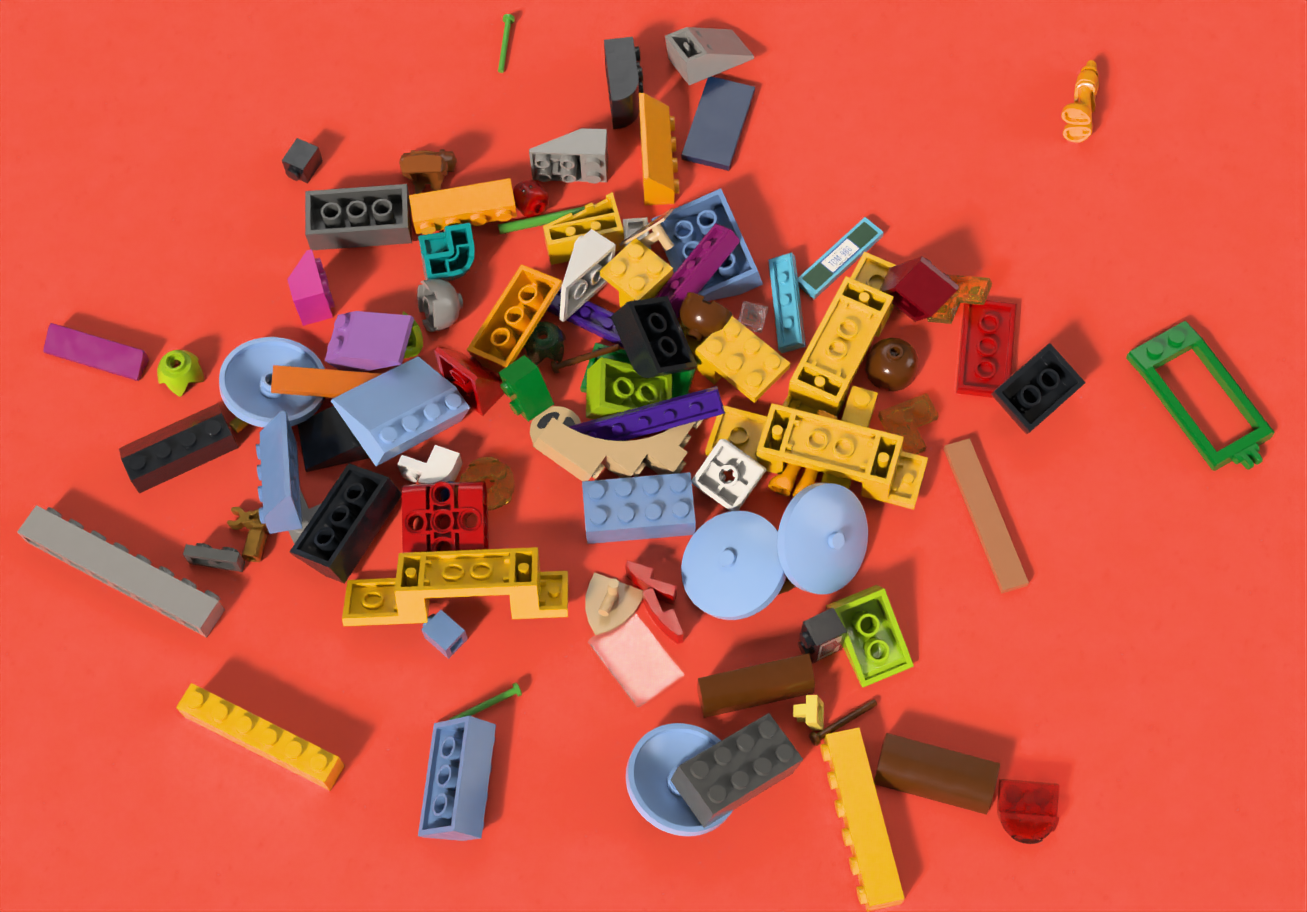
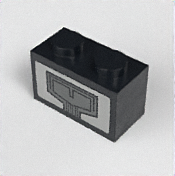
[798,608,847,664]

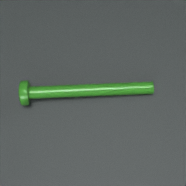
[498,14,515,73]
[450,682,522,720]

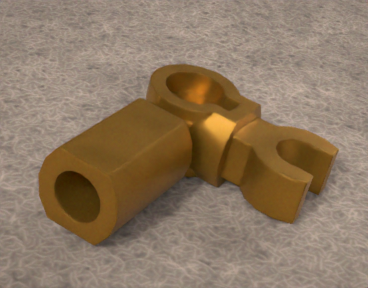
[227,507,269,563]

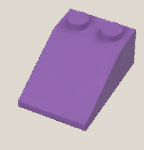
[325,311,414,372]

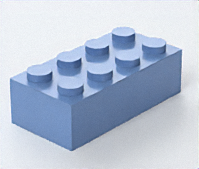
[582,472,696,544]

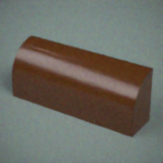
[697,653,815,718]
[874,733,1000,815]

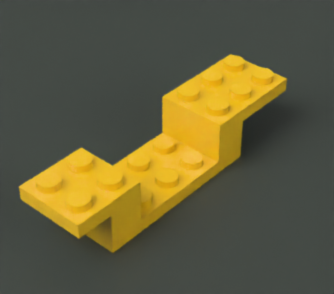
[600,238,790,403]
[782,251,896,417]
[705,403,928,510]
[342,547,568,626]

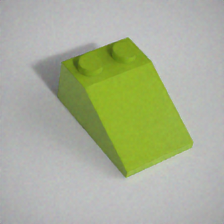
[586,357,672,419]
[826,585,914,688]

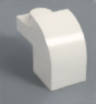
[398,445,463,484]

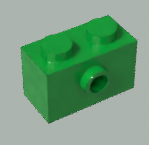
[498,355,554,422]

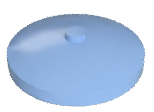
[219,337,325,428]
[777,482,868,594]
[681,511,786,620]
[626,723,732,836]

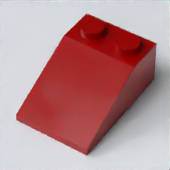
[434,347,504,416]

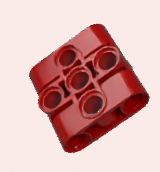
[402,481,489,553]

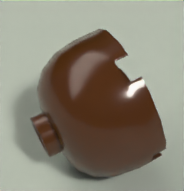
[680,292,733,341]
[865,337,918,392]

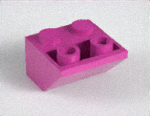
[287,249,335,326]

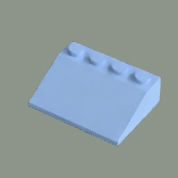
[331,356,470,466]

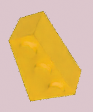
[543,192,625,265]

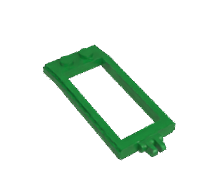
[1126,321,1275,471]

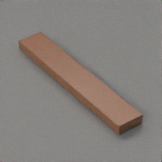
[944,438,1029,594]

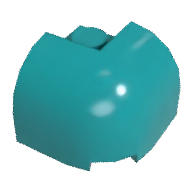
[418,223,475,281]

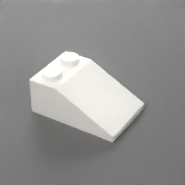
[559,229,616,322]

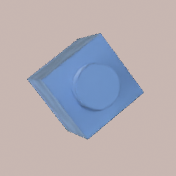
[421,610,468,659]

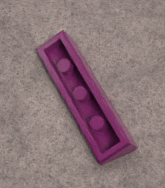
[655,223,740,318]
[43,323,149,381]

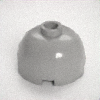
[417,279,463,332]

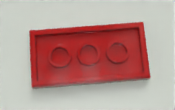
[956,298,1017,398]

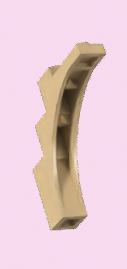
[533,418,703,481]

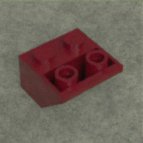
[879,256,959,322]

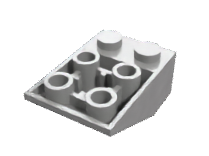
[665,27,754,85]
[529,128,608,184]

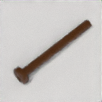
[551,344,620,374]
[809,699,877,746]

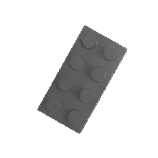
[305,184,412,250]
[671,713,803,828]

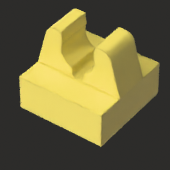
[793,695,824,731]

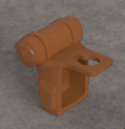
[399,149,457,194]

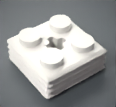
[691,439,766,511]

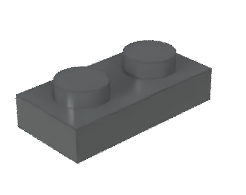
[183,543,245,572]

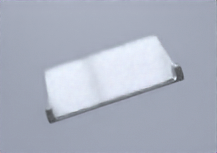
[588,613,684,707]

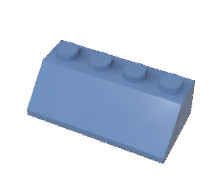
[256,410,302,534]
[418,716,496,841]

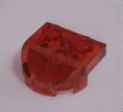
[997,779,1060,844]

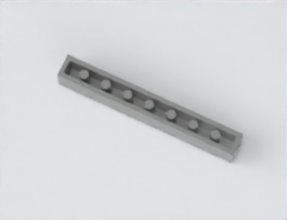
[17,505,225,638]

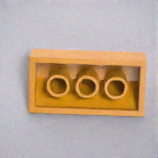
[639,93,679,205]
[409,178,517,234]
[466,264,563,373]

